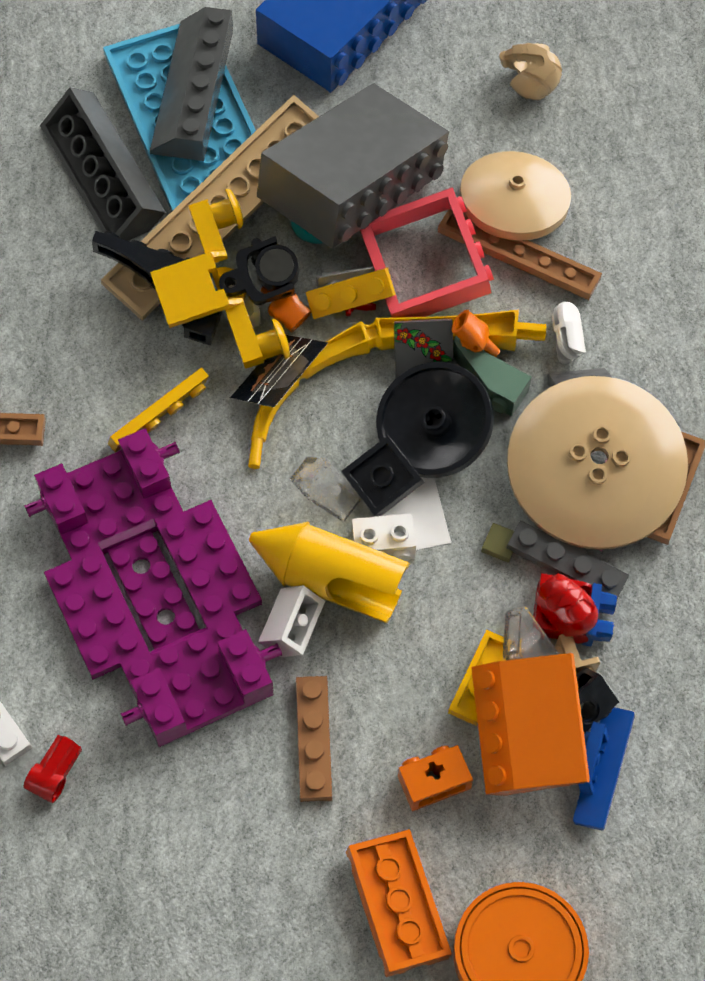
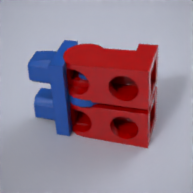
[530,573,617,647]

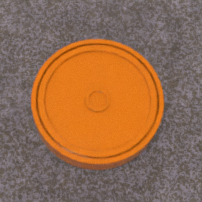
[453,882,589,981]

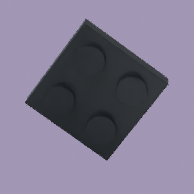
[341,436,425,517]

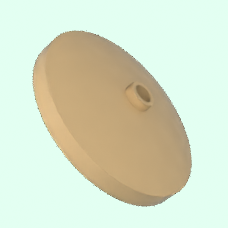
[459,151,571,241]

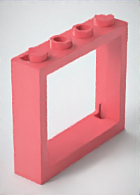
[360,187,494,318]

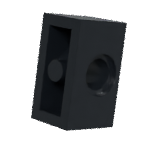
[576,667,619,734]

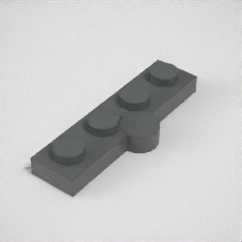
[506,520,629,599]

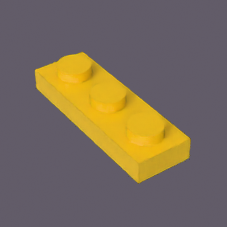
[305,267,396,319]
[448,630,515,726]

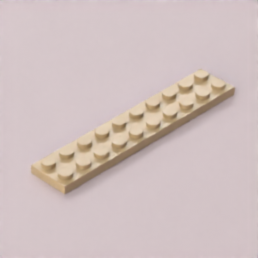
[101,95,319,321]

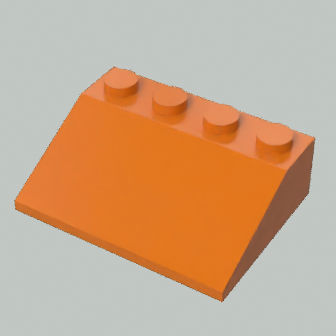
[471,653,590,796]

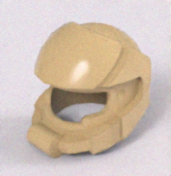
[499,43,562,100]

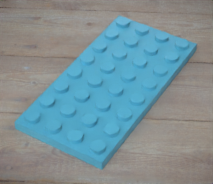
[103,24,256,212]

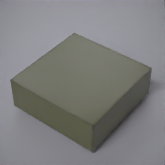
[481,523,514,563]

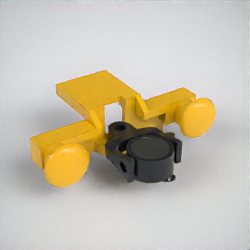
[150,189,299,369]

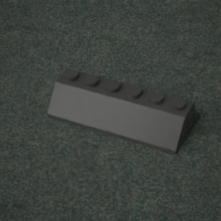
[150,7,233,161]
[40,87,166,241]

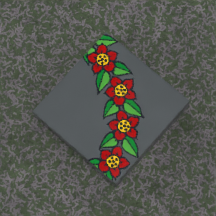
[394,319,453,378]

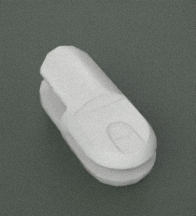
[552,302,586,364]

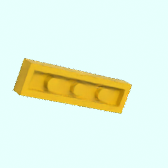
[108,367,209,452]

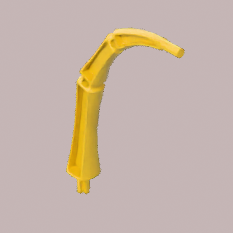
[248,309,546,469]

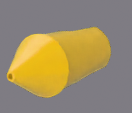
[249,522,410,623]

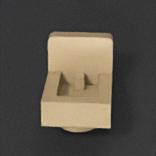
[553,634,600,675]

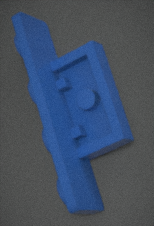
[573,707,635,831]

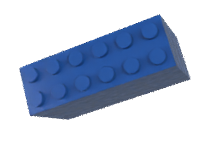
[256,0,427,93]

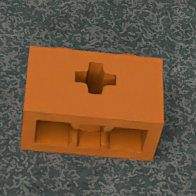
[398,745,473,812]

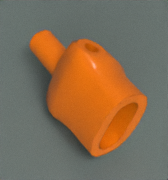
[260,287,312,333]
[452,310,501,357]

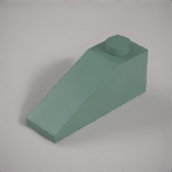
[453,336,532,416]

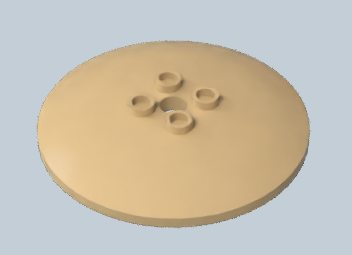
[507,376,688,550]

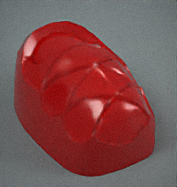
[536,573,599,637]

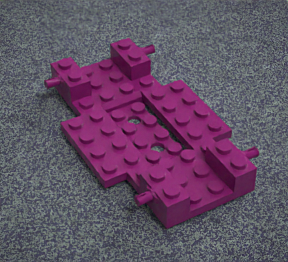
[24,428,282,747]

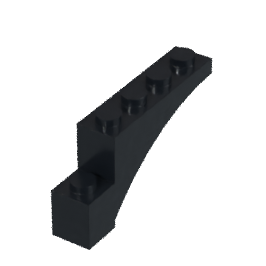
[92,231,222,346]

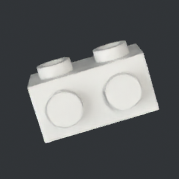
[352,513,417,561]
[258,585,325,657]

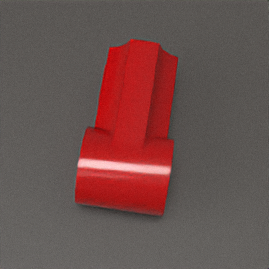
[23,735,82,803]

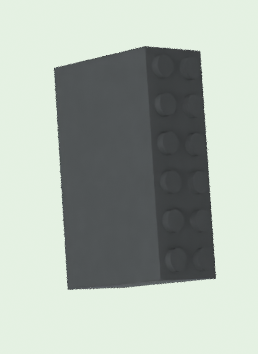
[257,83,449,249]

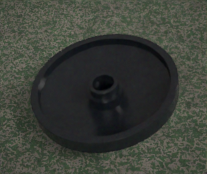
[376,362,494,478]

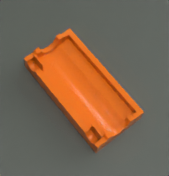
[346,829,452,977]

